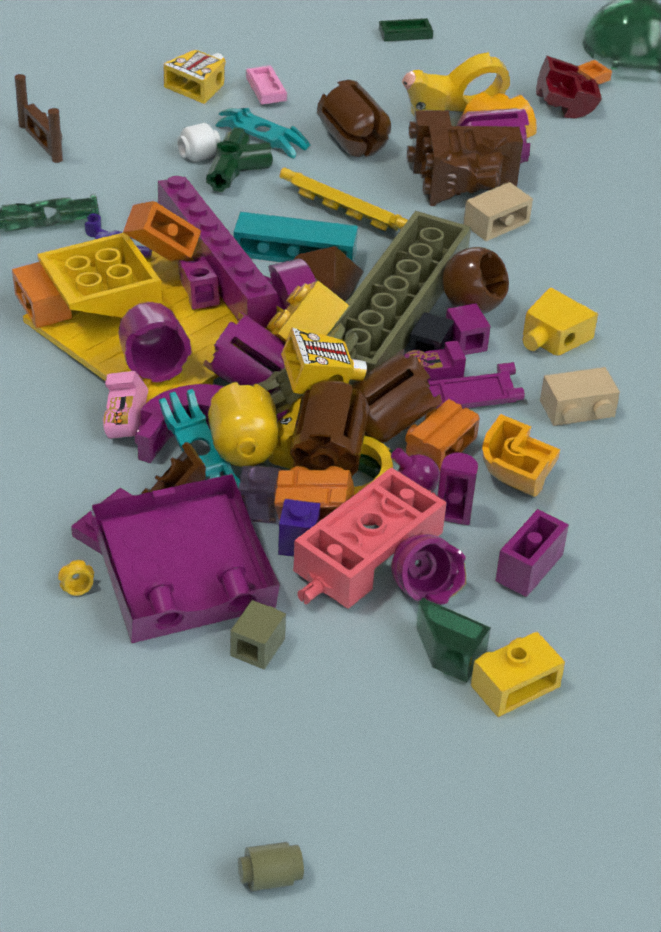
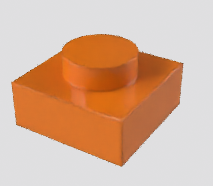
[577,60,612,85]

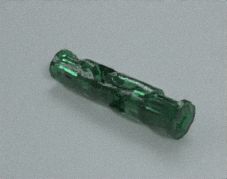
[0,194,99,232]

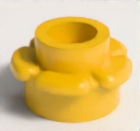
[58,560,94,596]

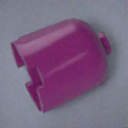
[118,302,192,383]

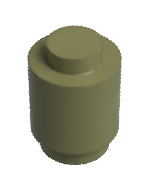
[238,842,304,891]

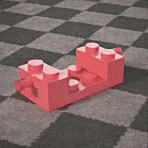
[293,467,446,609]

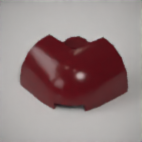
[536,56,602,119]

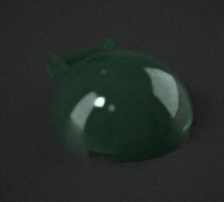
[582,0,661,73]

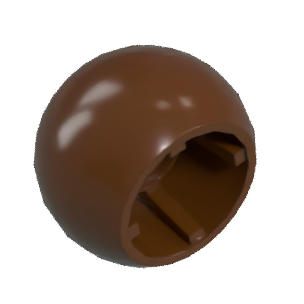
[443,247,509,314]

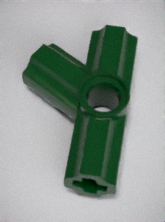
[206,127,273,192]

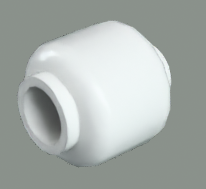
[177,123,221,162]

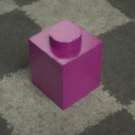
[446,304,491,355]

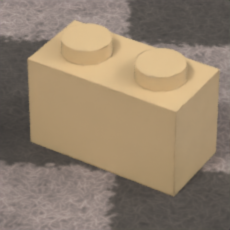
[463,182,533,241]
[540,367,620,426]

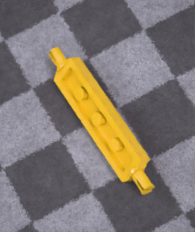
[279,167,408,232]

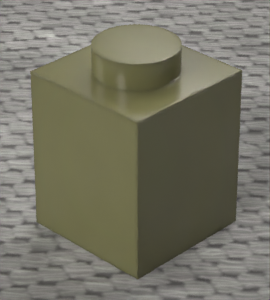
[230,600,286,670]

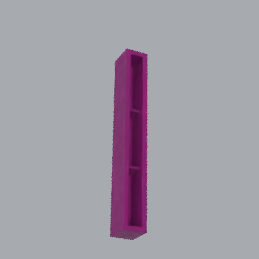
[158,176,277,328]

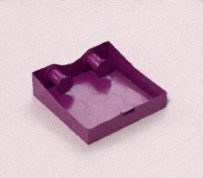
[92,474,280,644]

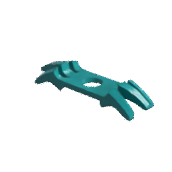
[215,108,310,159]
[159,389,245,490]

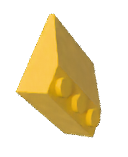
[37,233,162,318]

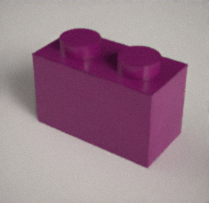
[495,509,569,597]

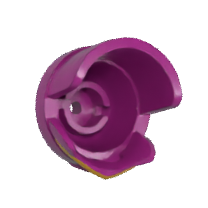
[391,534,466,604]

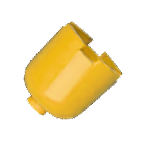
[208,382,278,467]

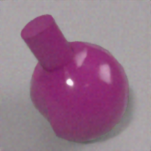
[391,448,440,493]

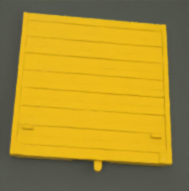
[23,251,284,403]

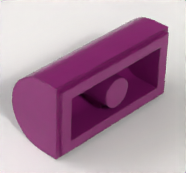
[437,453,478,525]

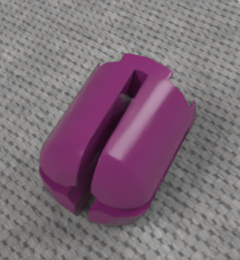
[457,108,531,164]
[203,311,285,393]

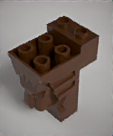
[406,110,523,206]

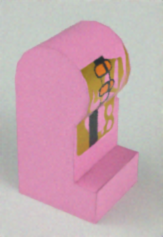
[103,371,148,439]

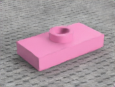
[246,66,287,105]

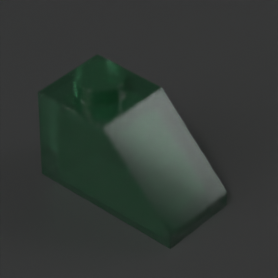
[416,598,491,683]

